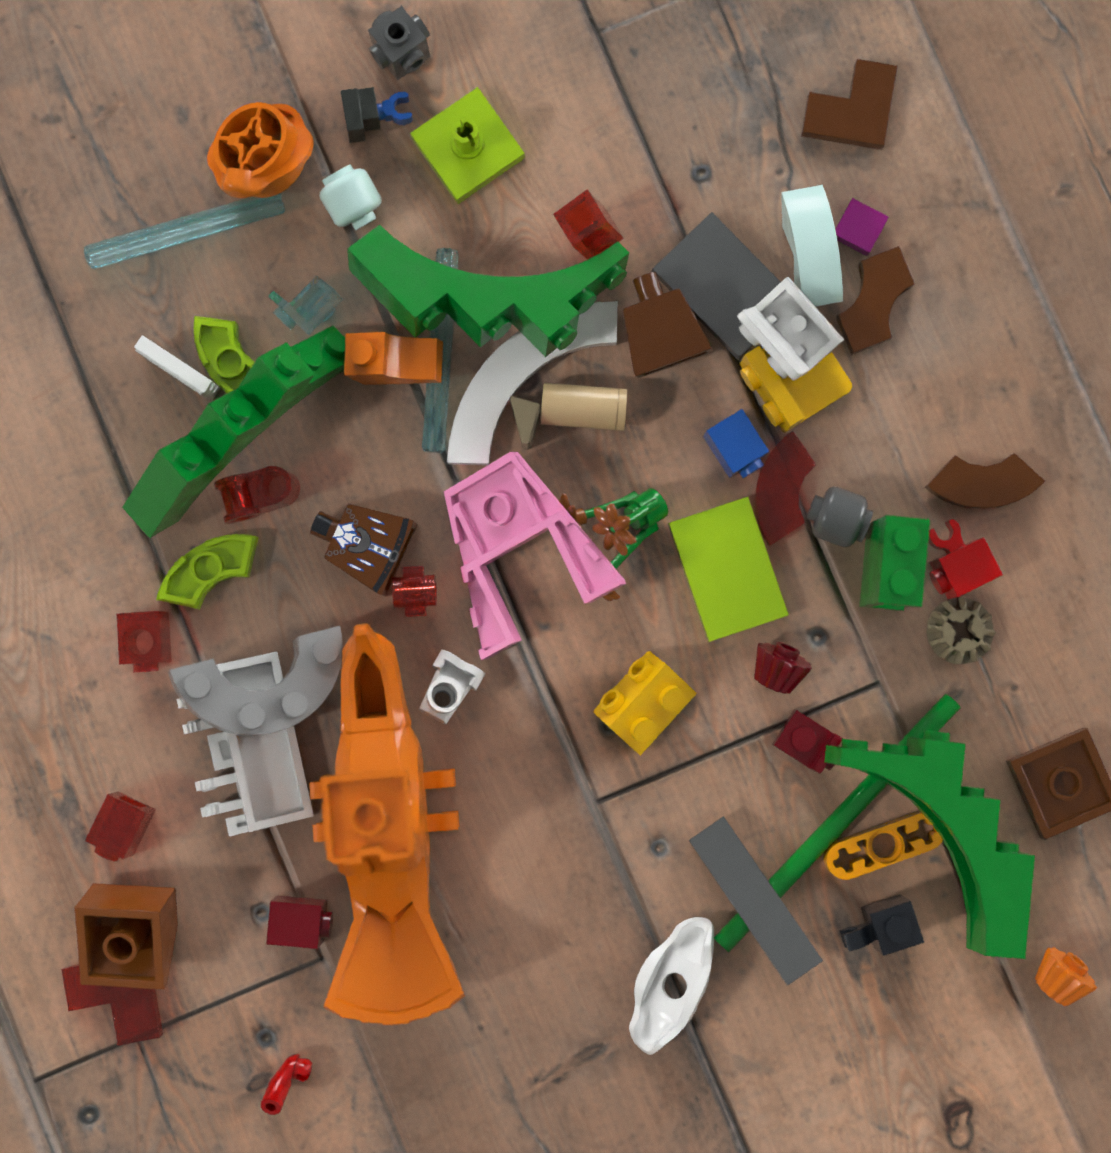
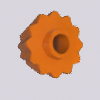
[1035,947,1097,1007]

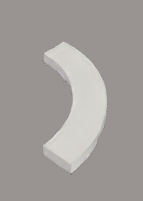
[447,301,618,465]

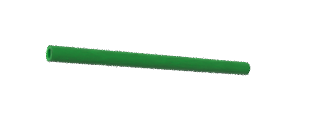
[714,694,961,953]

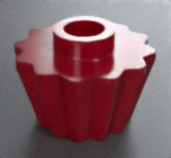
[754,642,812,694]

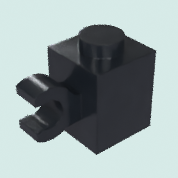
[839,894,925,956]

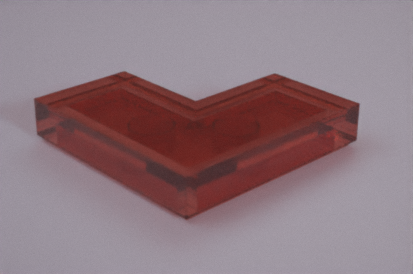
[61,964,163,1046]

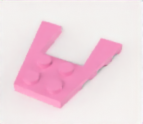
[444,452,627,660]

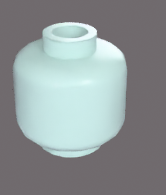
[319,164,382,231]

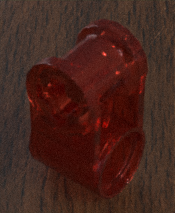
[214,466,300,524]

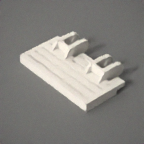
[176,652,314,837]

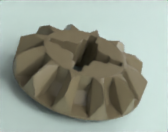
[927,597,996,664]

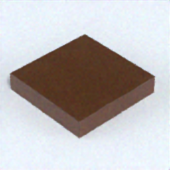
[1006,728,1111,840]

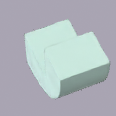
[781,185,843,307]

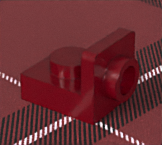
[772,709,843,774]

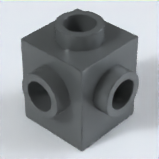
[368,6,430,81]

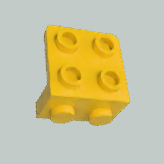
[740,346,852,433]

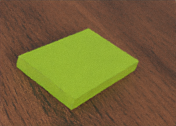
[668,496,789,642]

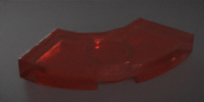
[755,431,816,546]

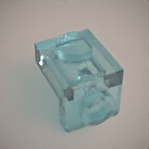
[268,275,343,335]

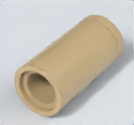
[541,383,627,431]

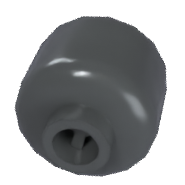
[807,486,873,548]

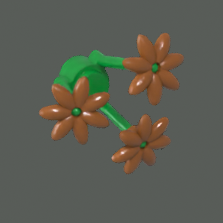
[558,488,668,601]

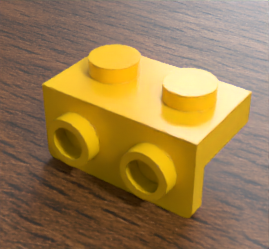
[593,651,697,756]

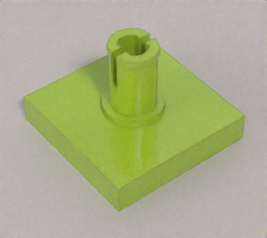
[410,87,525,204]

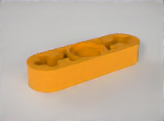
[824,811,943,880]

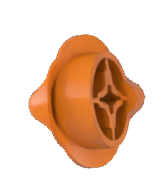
[207,102,314,198]

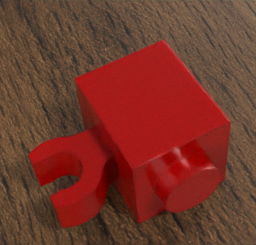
[928,519,1003,599]

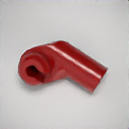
[260,1054,313,1115]

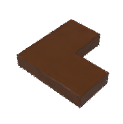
[801,59,898,150]

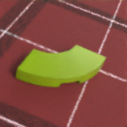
[193,316,254,393]
[156,534,259,609]

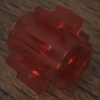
[392,566,437,617]

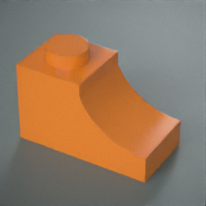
[344,332,443,385]

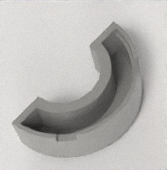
[168,626,343,736]

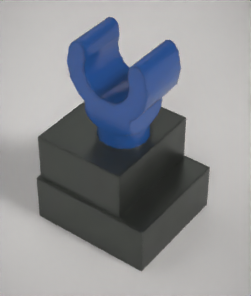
[340,87,412,143]

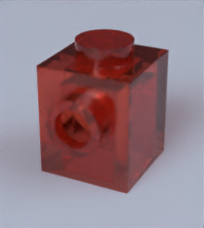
[553,189,624,260]

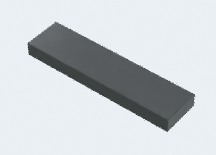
[689,816,823,986]

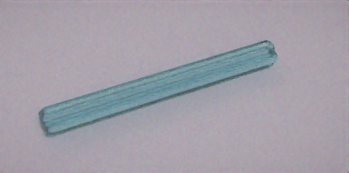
[83,193,285,269]
[422,248,459,453]

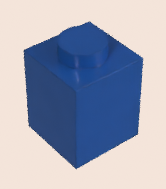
[703,409,769,479]

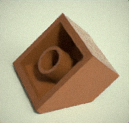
[75,883,178,990]

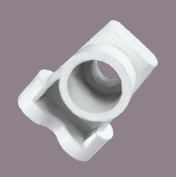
[419,649,485,724]

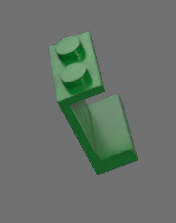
[859,515,930,611]

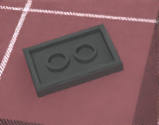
[652,212,780,360]

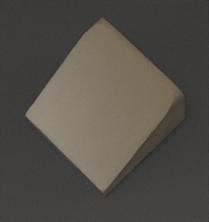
[510,396,541,450]

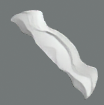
[629,917,714,1055]

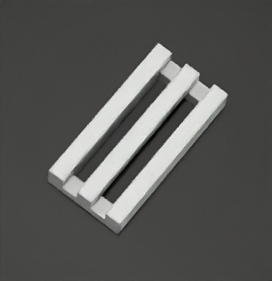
[134,335,220,400]

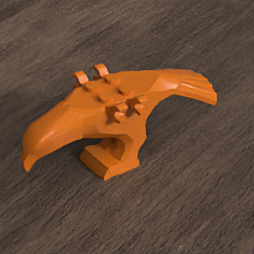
[309,624,466,1025]

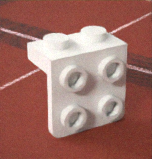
[737,277,844,381]

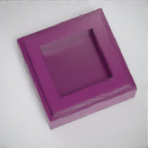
[835,197,889,256]

